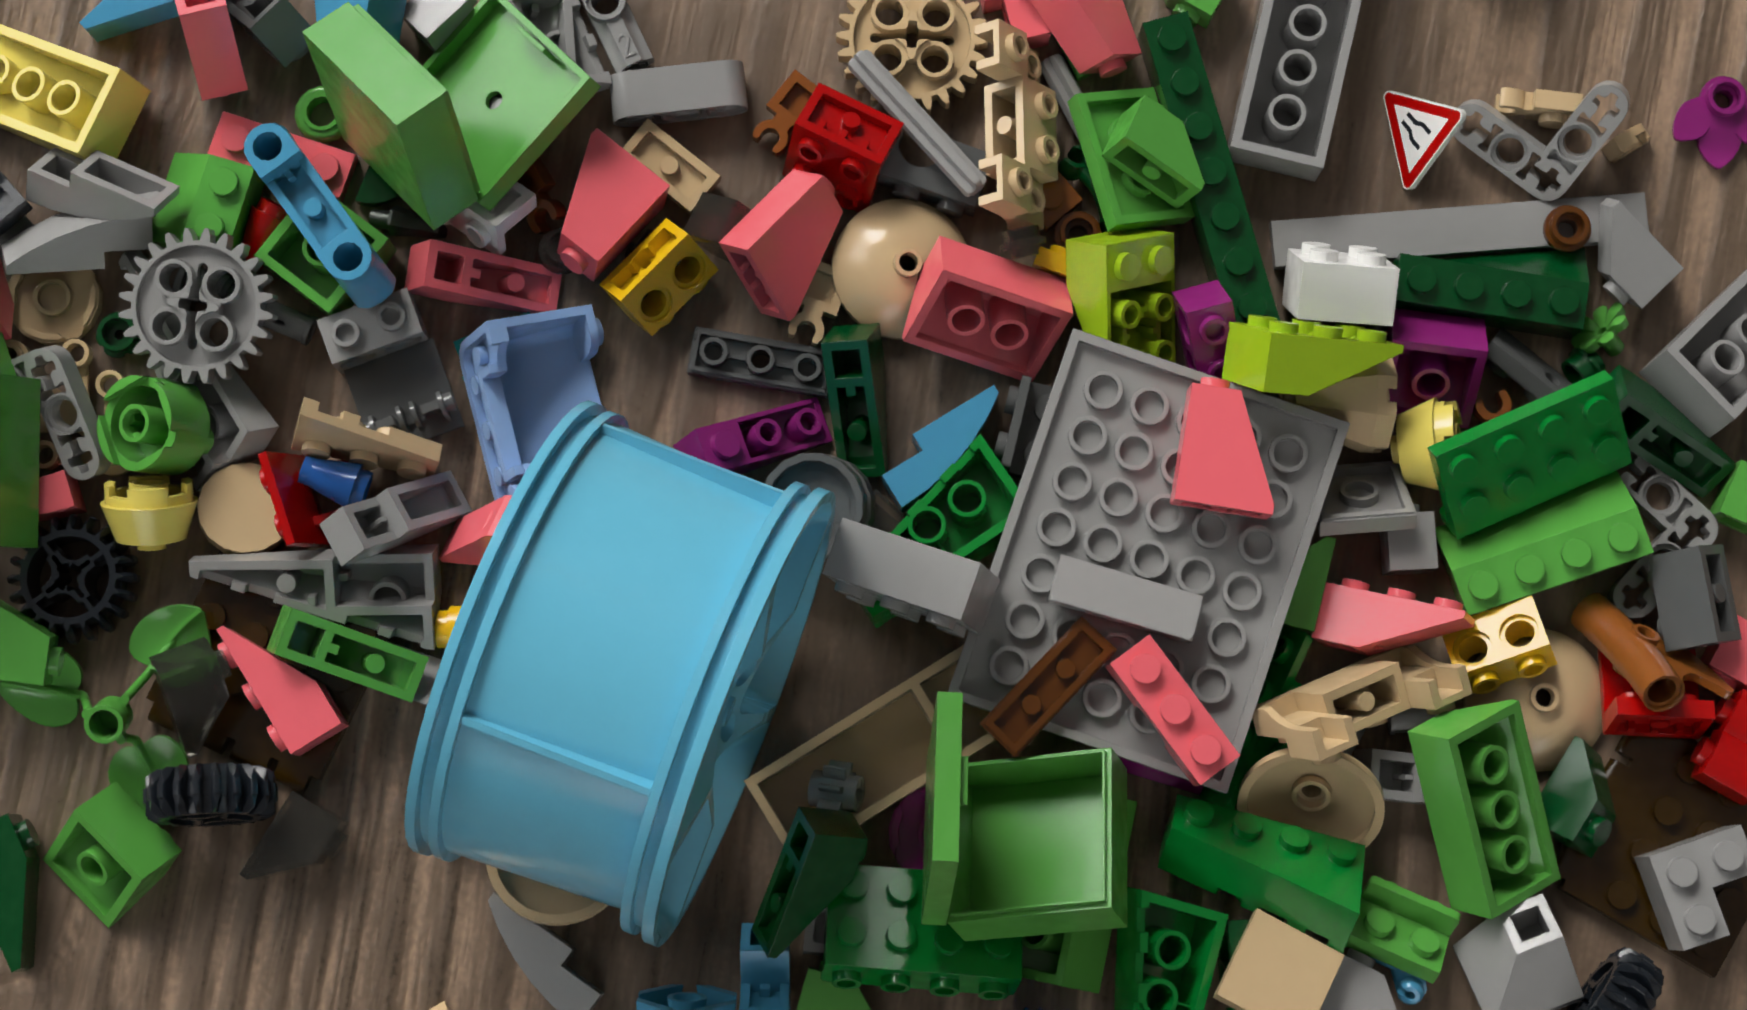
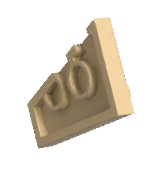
[291,397,443,480]

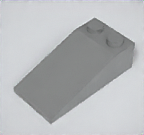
[1639,269,1747,438]

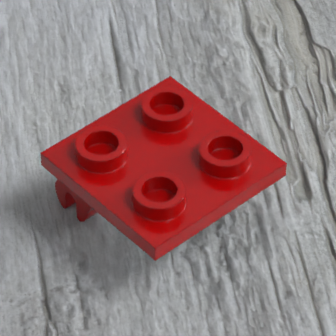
[257,451,349,548]

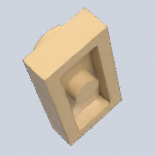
[623,118,721,216]

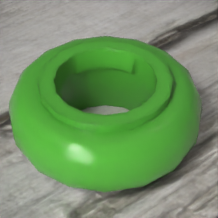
[294,86,342,143]

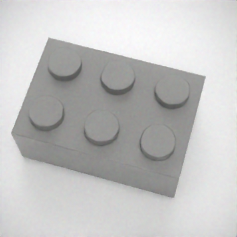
[822,518,1000,638]

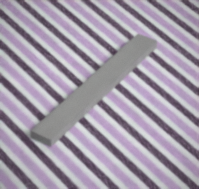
[1269,192,1649,270]

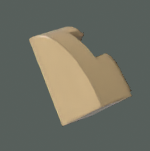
[1601,123,1651,163]

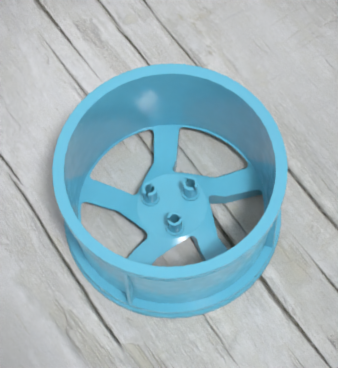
[404,400,836,947]

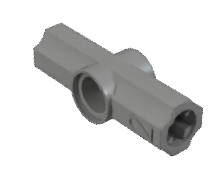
[581,0,654,73]

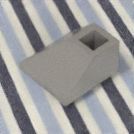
[1453,893,1584,1010]

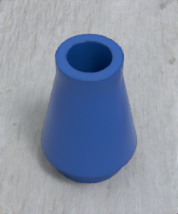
[297,455,374,506]

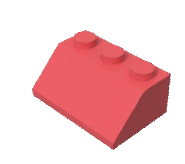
[902,236,1073,382]

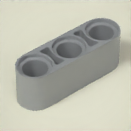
[609,60,748,127]

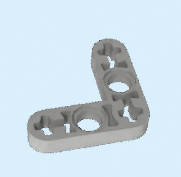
[1454,80,1631,201]
[11,345,111,480]
[1607,451,1719,620]

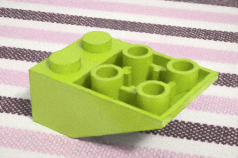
[1066,228,1176,363]
[1222,315,1404,396]

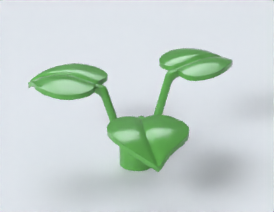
[0,604,212,811]

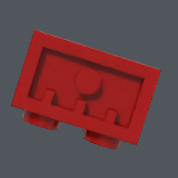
[782,83,904,213]
[1598,649,1716,739]

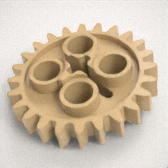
[836,0,988,115]

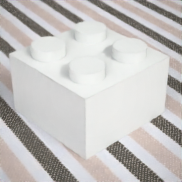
[1282,242,1400,326]

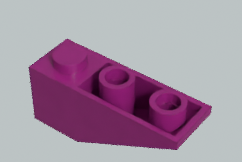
[673,397,833,474]

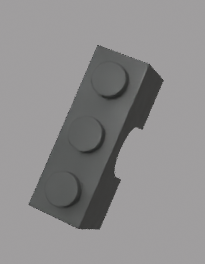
[877,129,988,219]

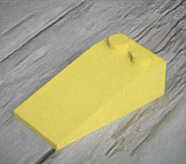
[0,24,151,160]

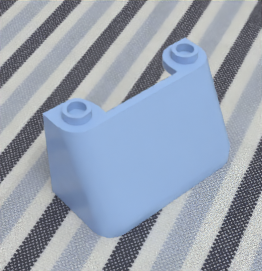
[459,304,604,501]

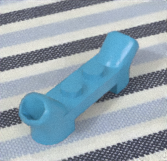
[244,123,396,308]

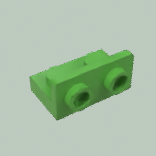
[1346,876,1461,984]

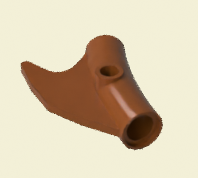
[1571,592,1734,712]

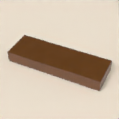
[979,616,1117,758]

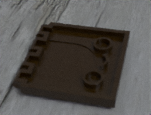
[146,551,391,793]
[1556,735,1747,978]

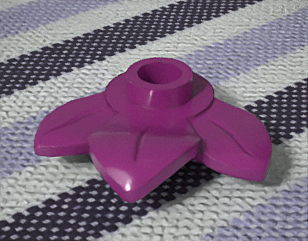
[1672,76,1747,170]

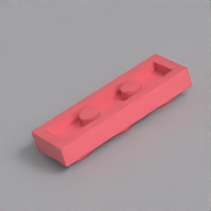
[207,111,359,202]

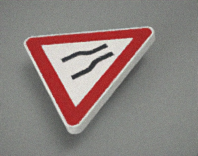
[1383,91,1467,190]

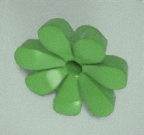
[1571,302,1629,357]

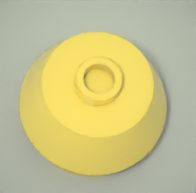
[1390,397,1462,490]
[100,474,198,551]

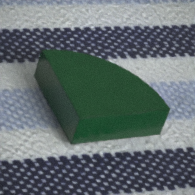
[355,166,400,207]

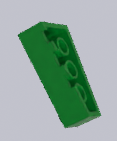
[860,434,1018,629]
[1158,794,1366,954]
[1114,887,1229,1010]

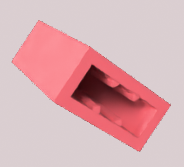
[175,0,248,101]
[1030,0,1142,78]
[557,128,670,282]
[718,169,843,321]
[1170,377,1274,520]

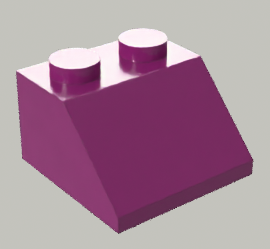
[1385,308,1489,429]

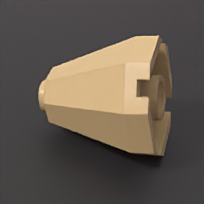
[1278,358,1398,453]

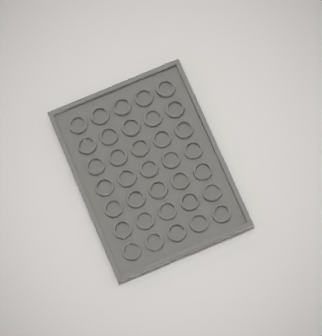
[948,328,1350,794]

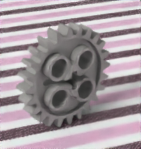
[119,228,278,384]

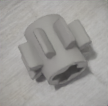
[808,760,865,813]

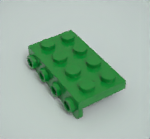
[1427,370,1633,539]
[820,864,1022,1001]

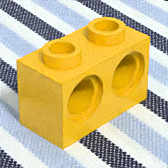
[599,218,719,336]
[1442,595,1558,694]

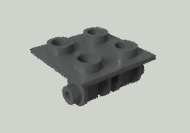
[344,338,465,439]

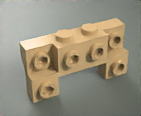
[975,18,1060,235]
[1252,644,1473,766]

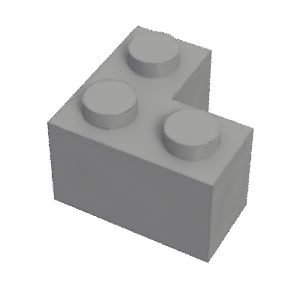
[1634,825,1747,951]

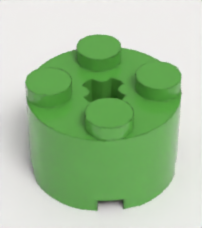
[97,375,214,476]

